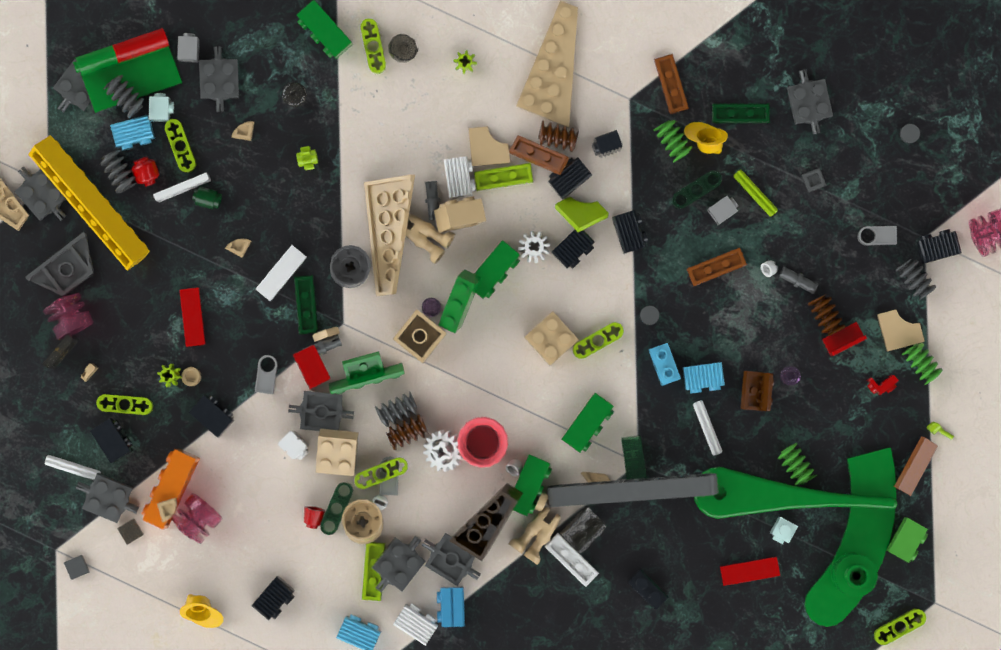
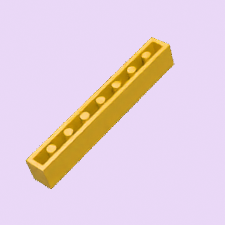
[28,135,150,271]

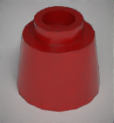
[304,506,325,529]

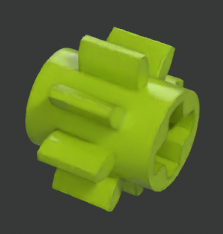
[453,50,477,75]
[296,146,318,171]
[157,363,183,387]

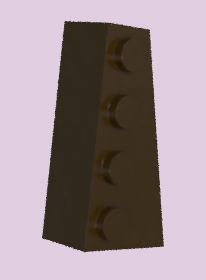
[449,483,523,561]

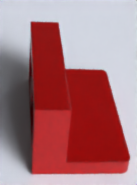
[822,322,867,356]
[293,345,330,390]

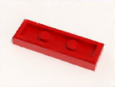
[179,288,206,347]
[720,557,780,586]

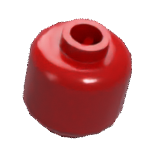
[131,157,160,187]

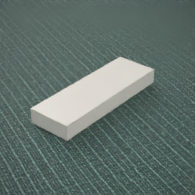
[153,172,211,202]
[256,245,307,302]
[544,533,599,587]

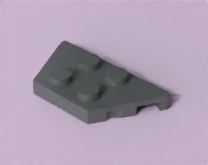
[25,232,94,297]

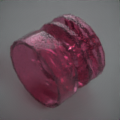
[968,208,1001,257]
[43,293,94,340]
[171,493,223,544]

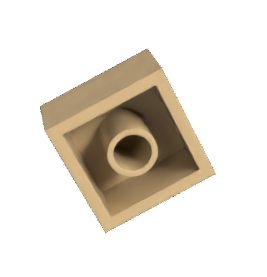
[434,196,486,233]
[393,309,447,363]
[524,312,579,366]
[315,429,359,476]

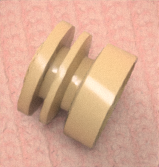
[342,499,383,544]

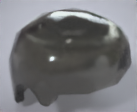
[388,34,418,63]

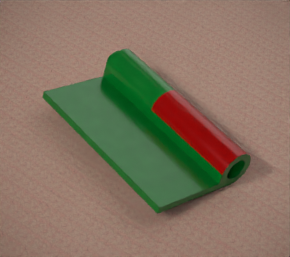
[73,28,182,113]

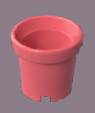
[457,417,508,468]

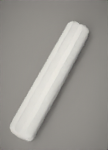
[693,400,722,455]
[45,455,101,480]

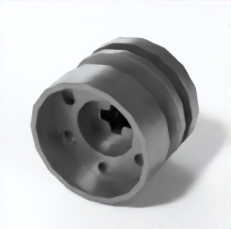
[330,245,371,288]

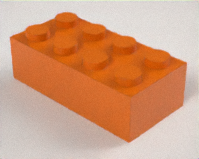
[142,449,200,530]

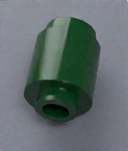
[192,186,222,209]

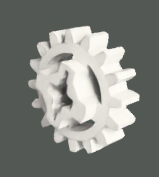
[423,429,462,472]

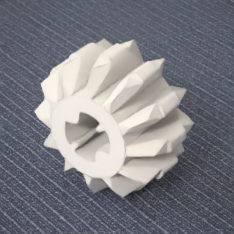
[518,231,550,263]

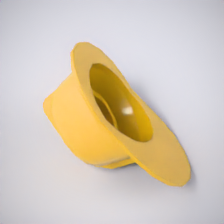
[684,122,728,154]
[179,594,224,628]

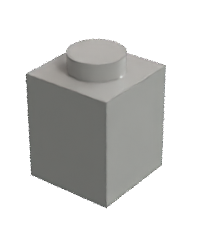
[177,33,200,62]
[707,196,738,225]

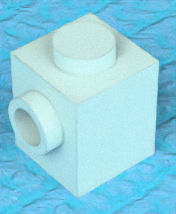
[149,93,174,122]
[770,516,798,544]

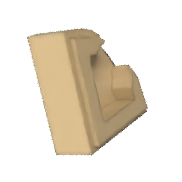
[232,121,255,141]
[225,239,251,258]
[312,327,340,342]
[81,363,98,382]
[157,498,177,522]

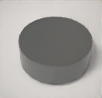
[900,124,920,144]
[640,306,659,325]

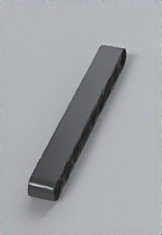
[547,473,719,507]

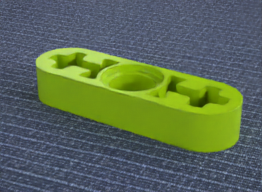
[360,18,386,74]
[165,119,196,173]
[573,322,624,359]
[96,394,153,415]
[354,457,408,489]
[874,609,926,645]

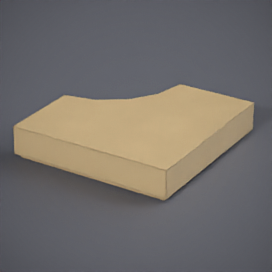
[469,126,510,167]
[877,310,925,351]

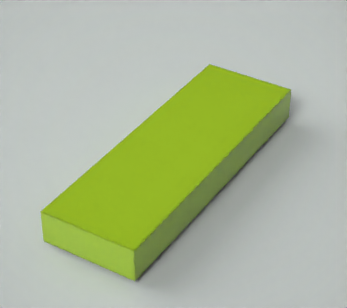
[474,163,533,191]
[362,542,386,601]

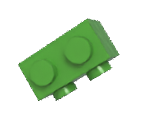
[886,517,928,563]

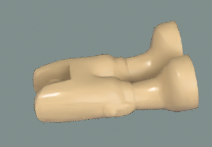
[406,213,456,264]
[508,506,561,565]

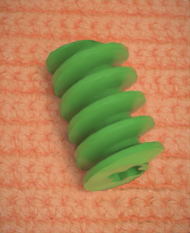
[653,120,692,163]
[902,343,943,385]
[778,442,817,486]

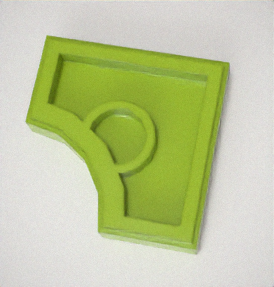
[555,196,609,232]

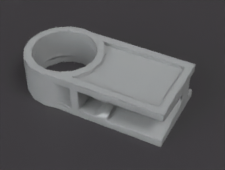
[857,226,897,246]
[255,355,278,394]
[379,457,399,495]

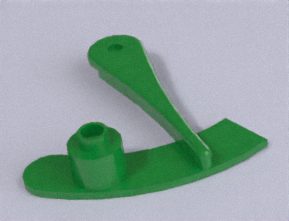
[694,447,897,627]

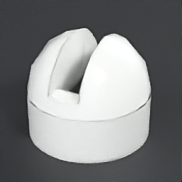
[761,260,778,277]
[506,459,523,476]
[372,495,388,510]

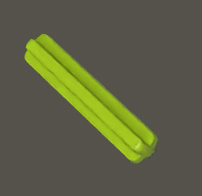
[734,170,778,217]

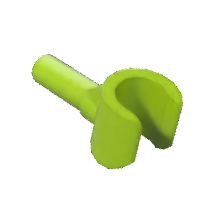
[927,422,954,440]

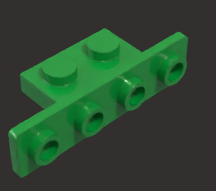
[329,351,405,394]

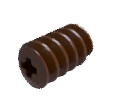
[538,120,579,152]
[808,294,846,337]
[386,414,429,450]

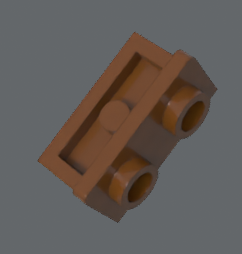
[741,371,774,412]

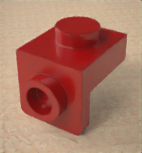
[867,375,899,395]

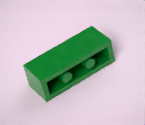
[297,0,353,60]
[474,240,520,299]
[438,269,482,333]
[561,393,614,453]
[513,454,552,516]

